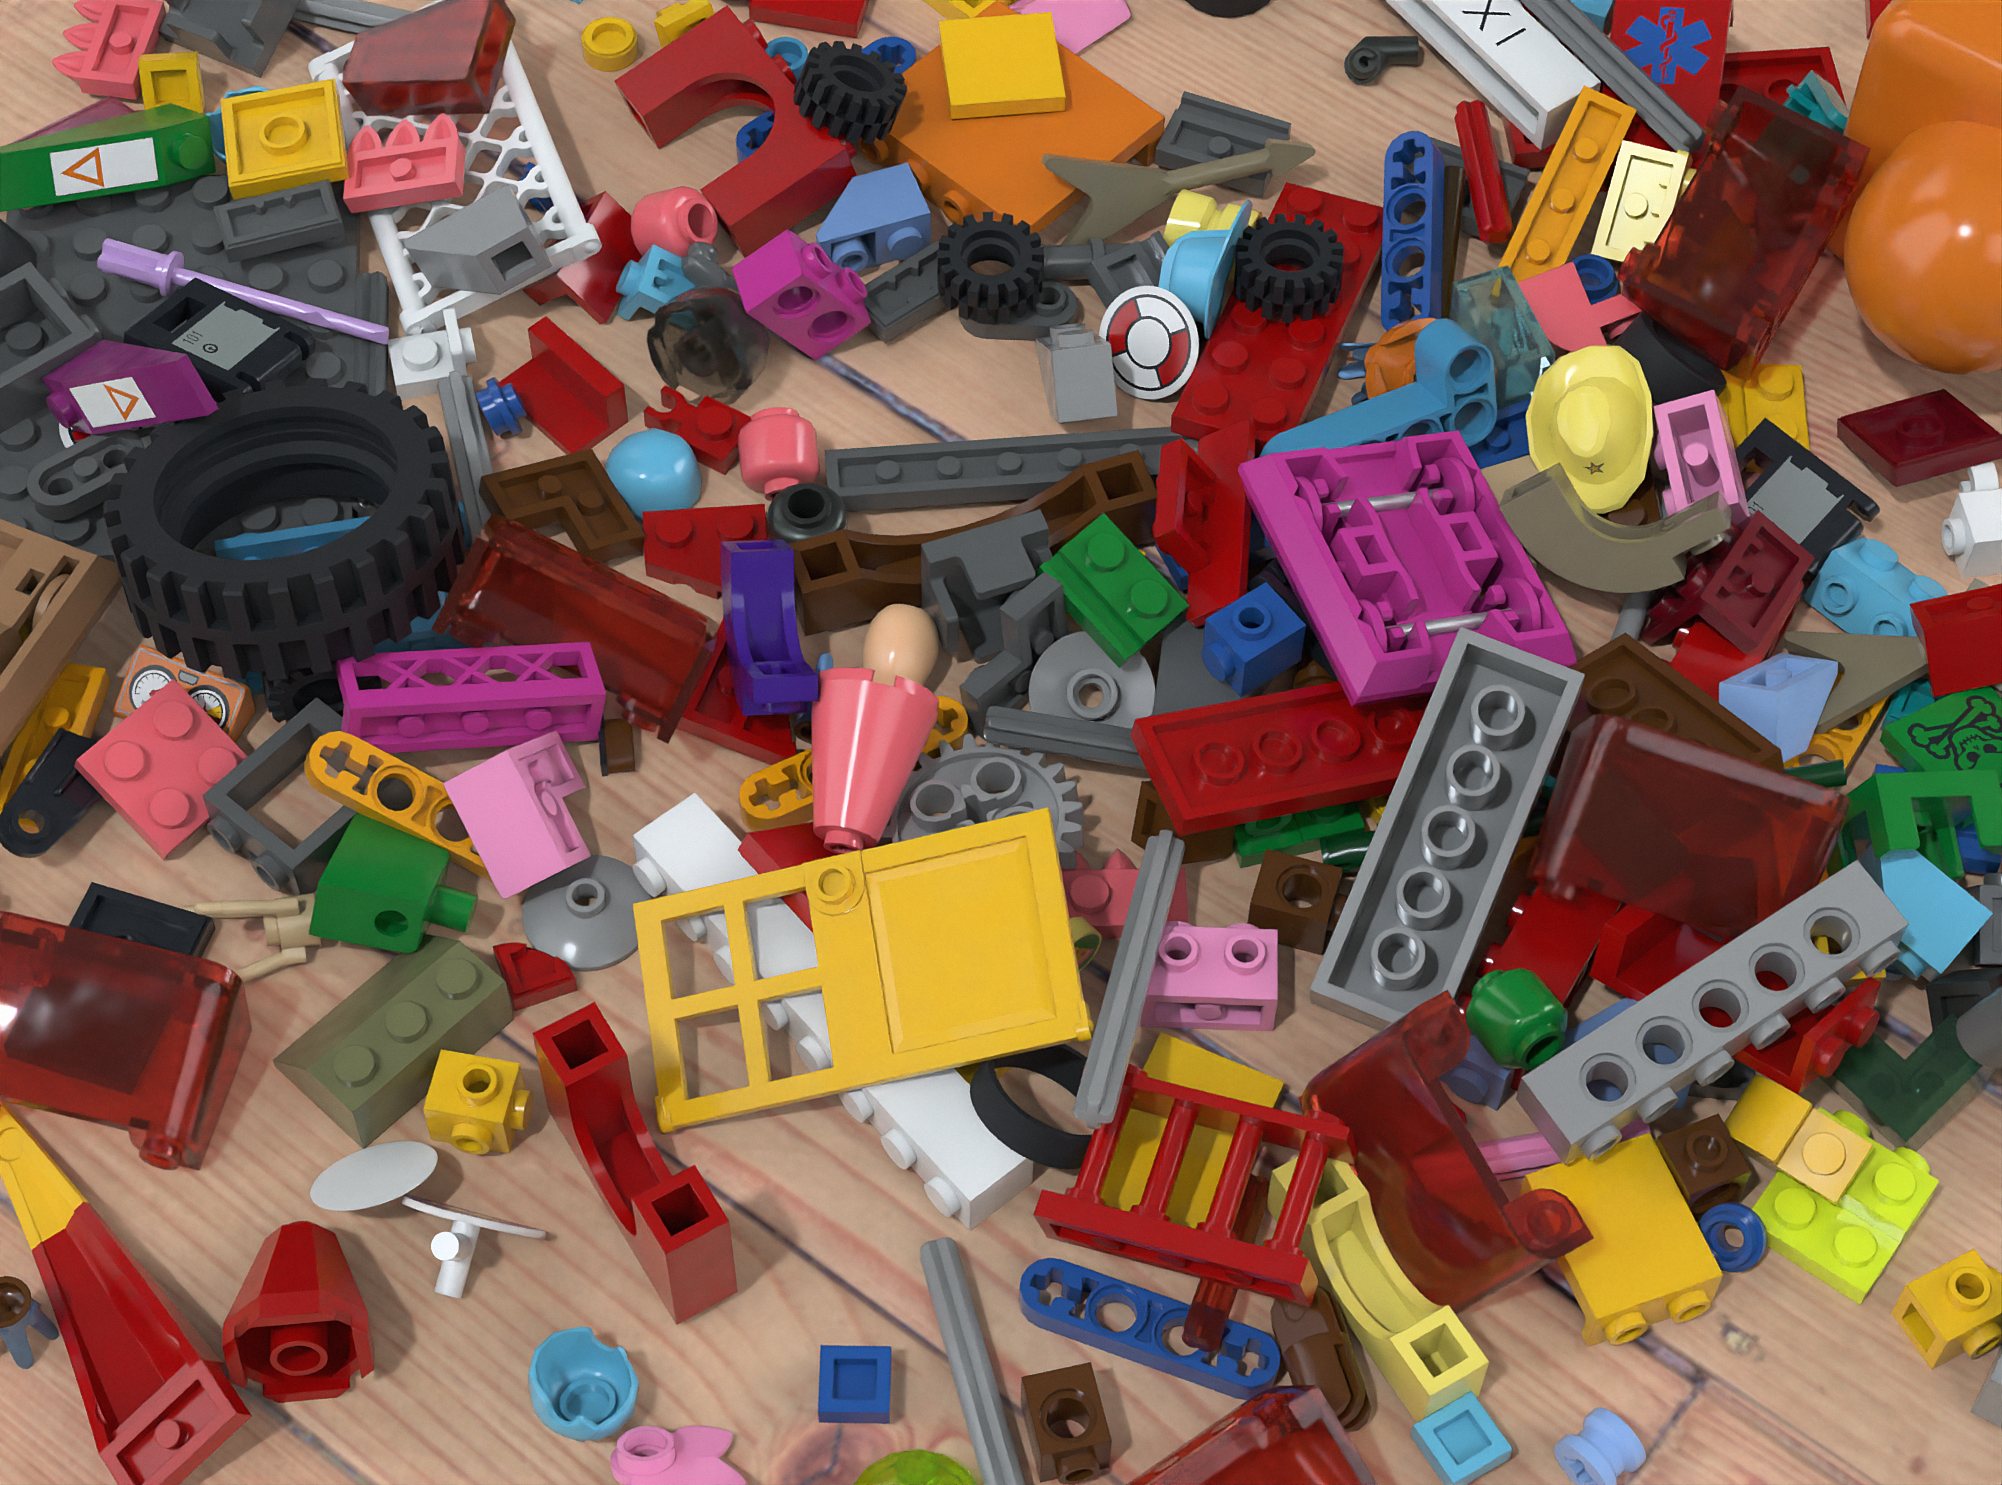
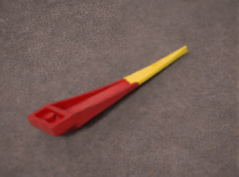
[0,1098,252,1485]

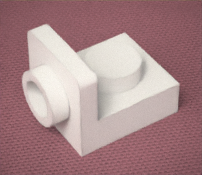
[388,308,477,400]

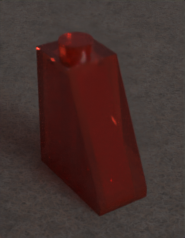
[342,0,516,116]

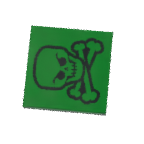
[1879,685,2002,829]

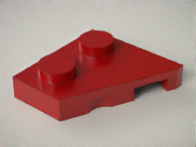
[642,504,767,600]
[676,617,796,765]

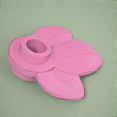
[610,1426,747,1485]

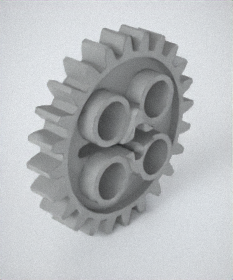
[876,733,1085,869]

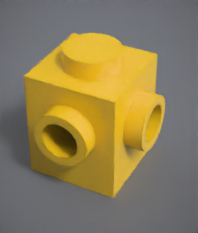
[423,1049,534,1155]
[1891,1248,2002,1370]

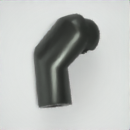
[1344,36,1419,84]

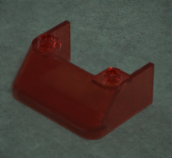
[431,514,719,744]

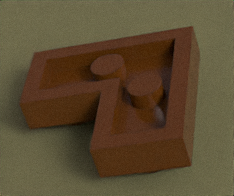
[478,449,645,566]

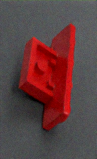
[1152,419,1256,627]

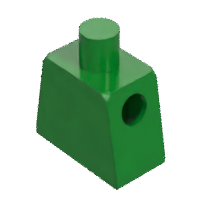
[309,813,478,954]

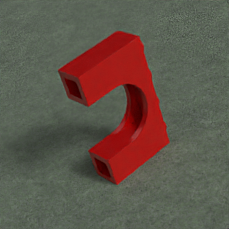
[614,5,857,258]
[532,1002,738,1325]

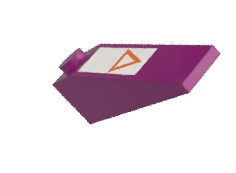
[42,340,219,435]

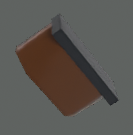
[598,714,635,777]

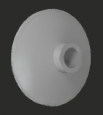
[1028,631,1155,728]
[522,855,652,972]

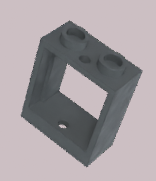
[0,262,103,433]
[203,697,413,896]

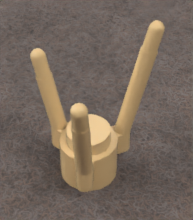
[176,893,322,1009]

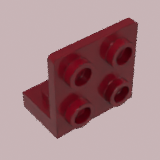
[1640,510,1815,654]

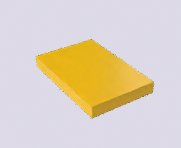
[1101,1032,1285,1229]

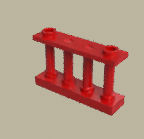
[1033,1063,1359,1307]

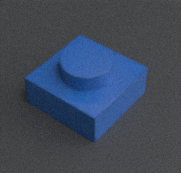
[818,1345,892,1424]

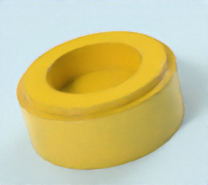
[581,17,638,72]

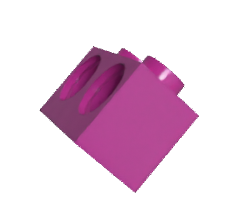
[732,229,871,361]

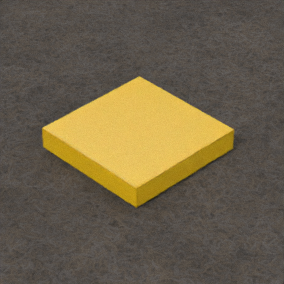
[939,12,1066,119]
[220,78,349,200]

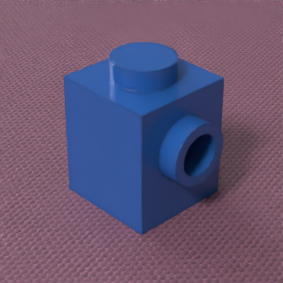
[1201,582,1306,697]

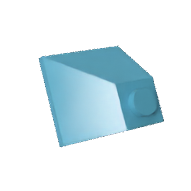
[1859,843,1993,982]

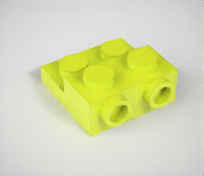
[1752,1107,1939,1305]

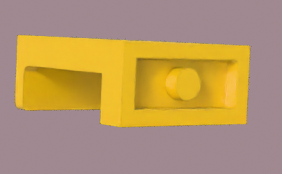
[1516,1132,1723,1346]

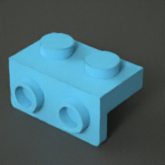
[1804,536,1948,637]

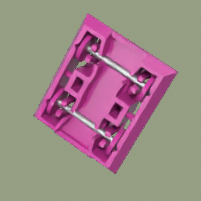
[1238,430,1577,708]

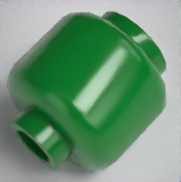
[1466,968,1568,1070]

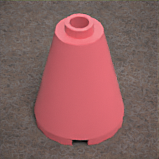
[811,667,939,855]

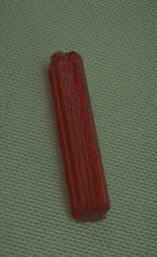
[1182,1173,1270,1352]

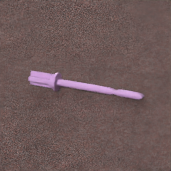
[97,238,389,345]

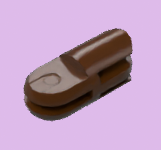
[1270,1285,1371,1433]

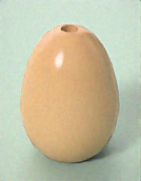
[862,604,939,687]

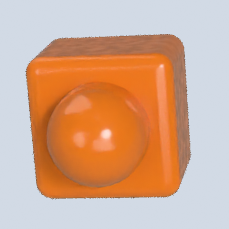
[1820,0,2002,375]

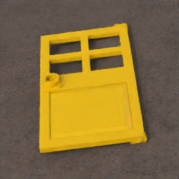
[633,807,1094,1134]

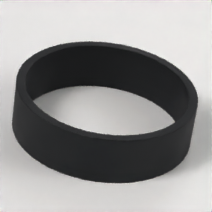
[970,1044,1092,1169]

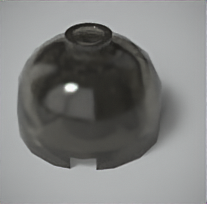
[647,285,770,405]

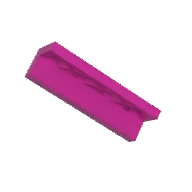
[335,642,606,756]

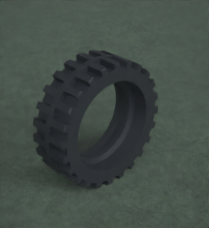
[103,378,466,681]

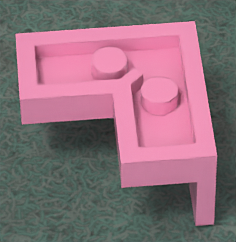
[443,730,591,898]

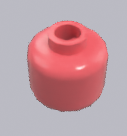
[631,186,718,258]
[738,407,820,502]

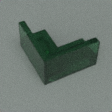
[1818,1013,2000,1152]

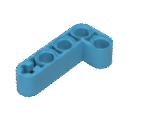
[1260,318,1497,457]

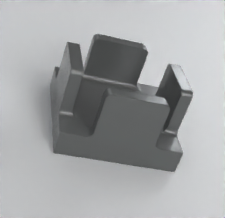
[158,0,301,78]
[921,509,1053,664]

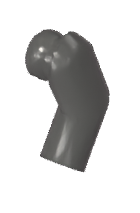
[681,241,750,320]

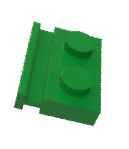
[1035,513,1189,668]

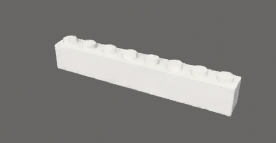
[632,793,1033,1231]

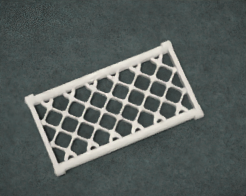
[308,0,602,337]

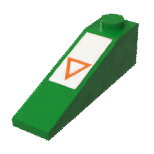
[0,103,216,212]

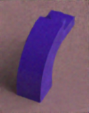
[721,539,818,716]

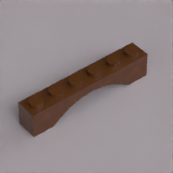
[788,450,1157,637]

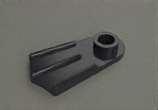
[0,727,104,858]

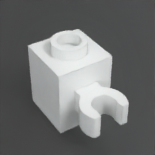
[1941,461,2002,578]

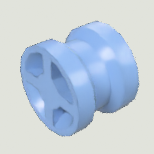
[1554,1407,1646,1485]

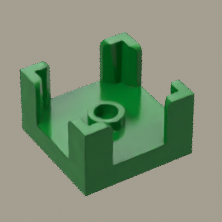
[1817,769,2002,882]

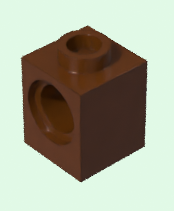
[1247,849,1348,955]
[1656,1113,1751,1223]
[1020,1362,1112,1484]

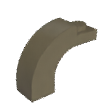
[1499,462,1732,593]

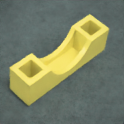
[1266,1157,1489,1423]

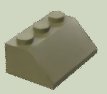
[273,934,514,1149]

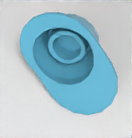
[1158,200,1252,341]

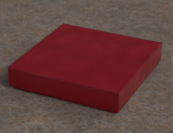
[1837,389,2002,487]

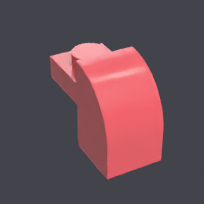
[1517,262,1655,360]

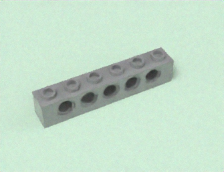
[1516,860,1909,1165]

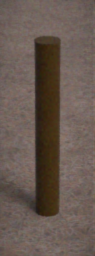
[1441,166,1466,319]

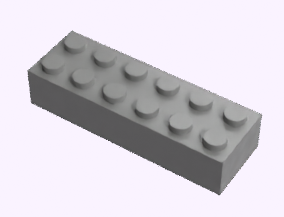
[1310,626,1585,1053]

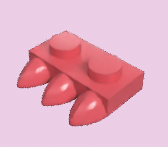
[52,0,167,100]
[343,113,466,214]
[1061,848,1189,939]

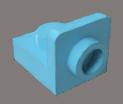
[616,244,709,331]

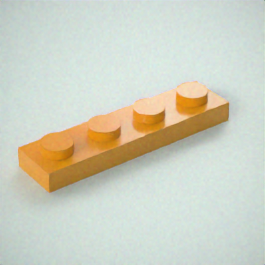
[1485,85,1637,305]

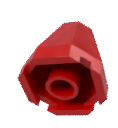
[222,1221,374,1403]

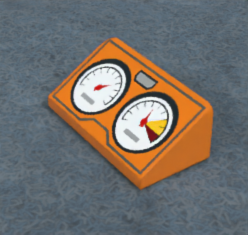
[113,644,256,743]

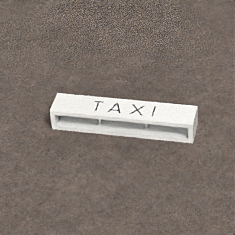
[1385,0,1601,151]

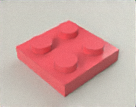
[74,678,248,861]

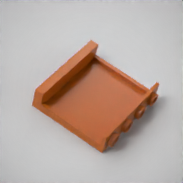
[857,0,1165,234]

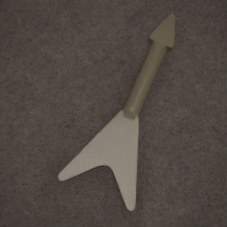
[1041,139,1316,245]
[1784,631,1928,734]

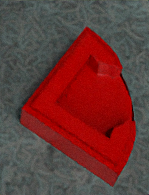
[493,942,578,1011]

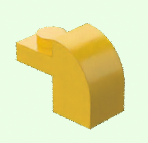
[1724,1075,1873,1206]

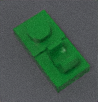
[1232,801,1365,868]

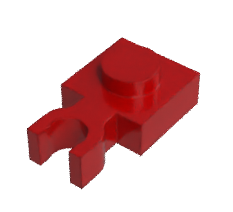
[643,385,751,475]

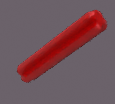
[1454,99,1513,245]

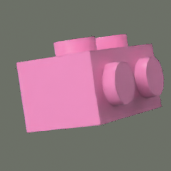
[1652,390,1750,525]
[1140,921,1278,1032]

